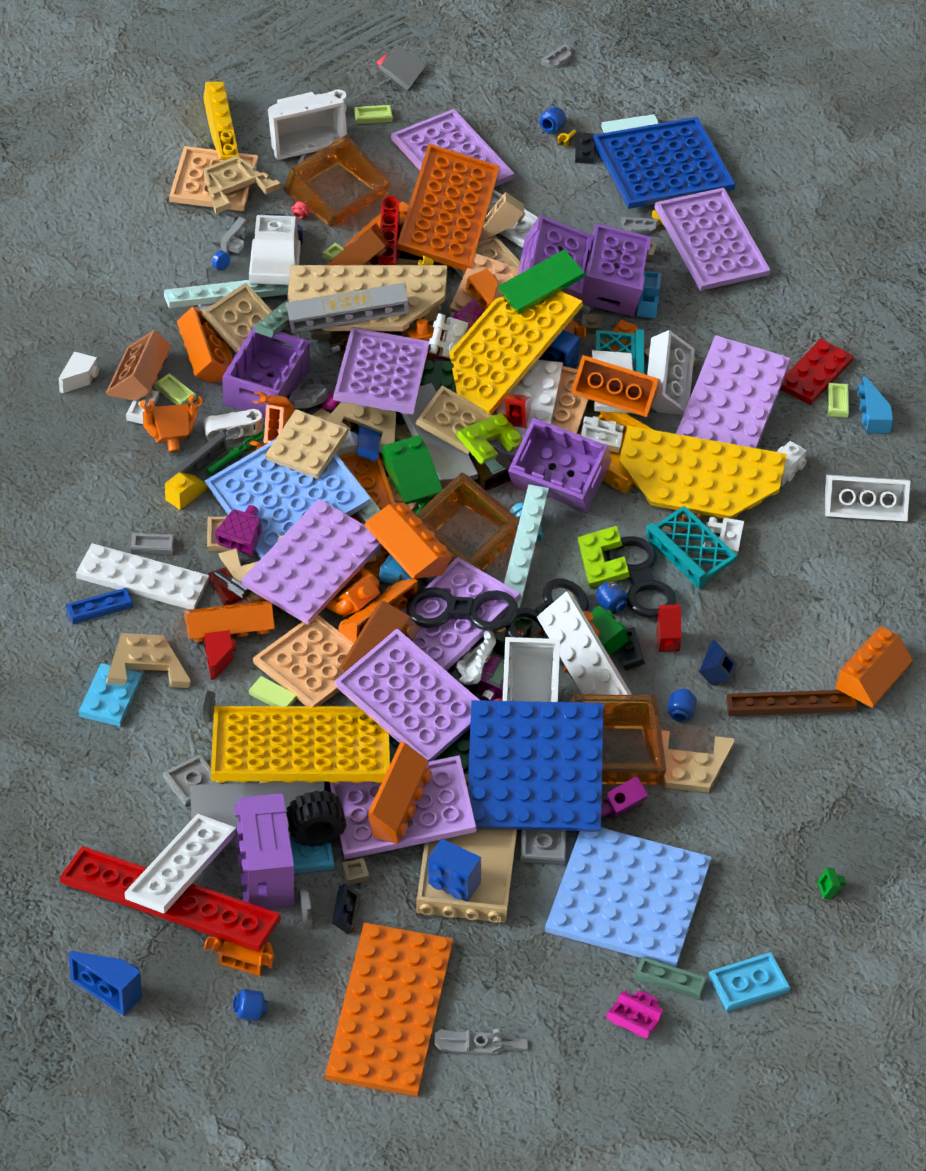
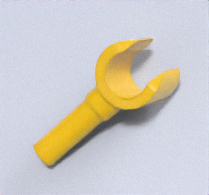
[558,130,577,147]

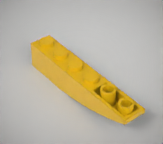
[203,81,239,160]

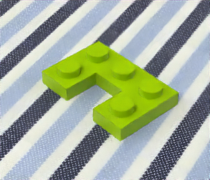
[456,413,523,464]
[577,526,630,589]

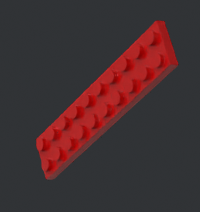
[59,846,281,952]

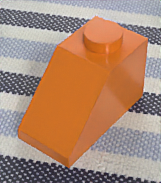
[466,268,498,312]

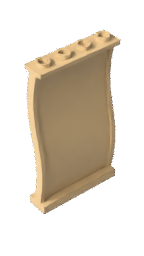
[416,774,517,923]

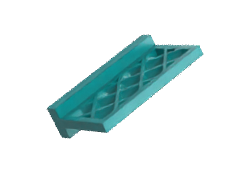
[595,329,644,374]
[646,506,738,590]

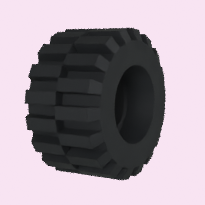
[286,790,346,847]

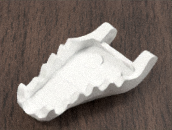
[456,631,496,685]

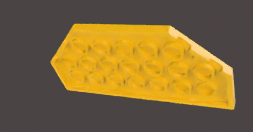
[449,291,583,414]
[619,426,787,519]

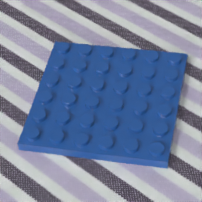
[593,117,735,209]
[468,700,604,831]

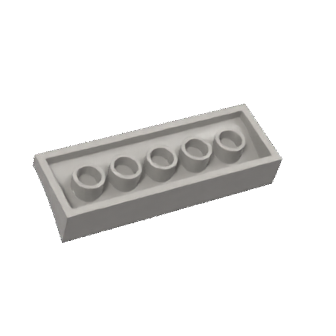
[402,383,478,490]
[190,781,324,833]

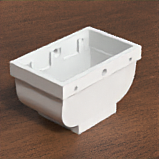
[268,92,348,160]
[249,215,301,285]
[503,637,560,702]

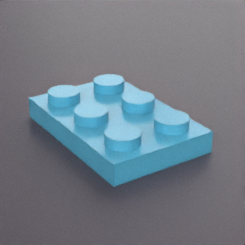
[79,663,142,727]

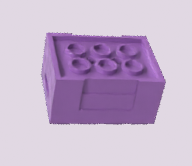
[518,215,593,299]
[579,223,651,317]
[223,324,310,417]
[508,418,612,513]
[234,793,294,909]

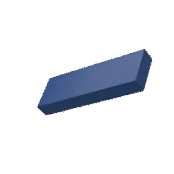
[357,426,380,461]
[66,588,133,624]

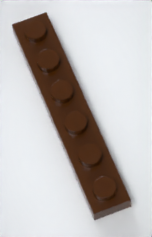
[726,690,857,716]

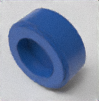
[212,250,231,271]

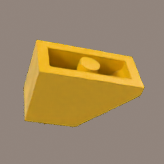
[165,472,209,510]

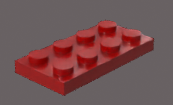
[780,338,853,405]

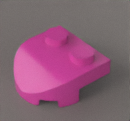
[606,990,663,1039]

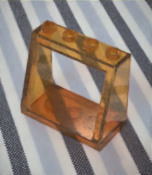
[284,135,391,227]
[416,472,520,571]
[570,694,666,785]

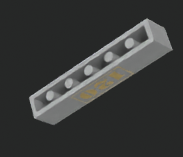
[286,283,409,333]

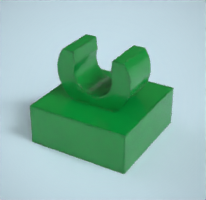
[817,867,847,899]

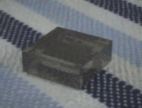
[203,691,216,722]

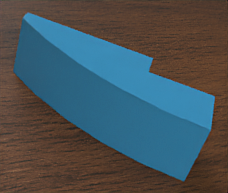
[637,271,662,318]

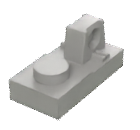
[220,217,248,254]

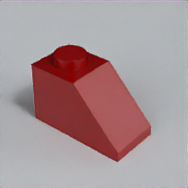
[505,394,531,428]
[656,604,682,652]
[204,630,236,680]

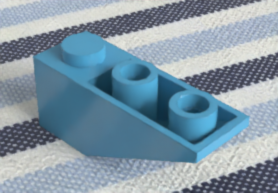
[858,376,893,433]

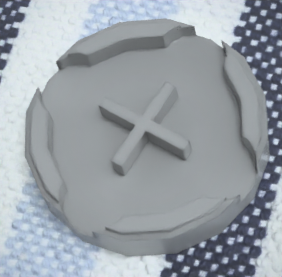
[289,384,329,409]

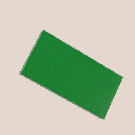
[497,249,585,314]

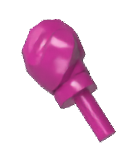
[321,392,340,413]

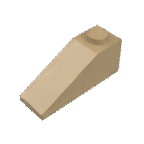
[479,192,525,241]

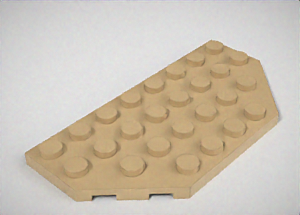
[288,265,448,331]

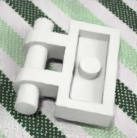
[429,314,468,359]
[581,416,624,453]
[703,517,744,556]

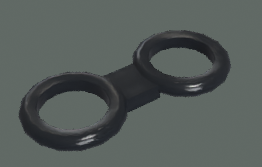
[608,536,676,618]
[505,579,589,639]
[406,587,518,631]

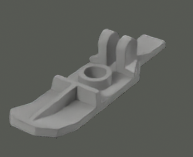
[434,1029,528,1055]

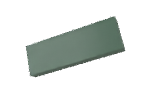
[634,957,707,1000]

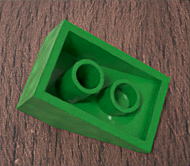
[382,435,443,504]

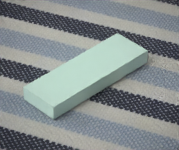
[601,114,658,133]

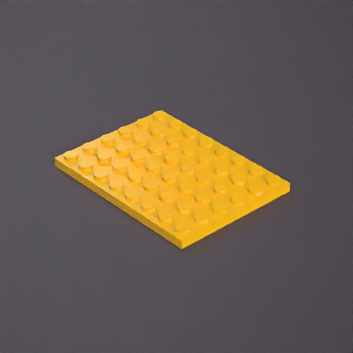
[211,706,390,783]

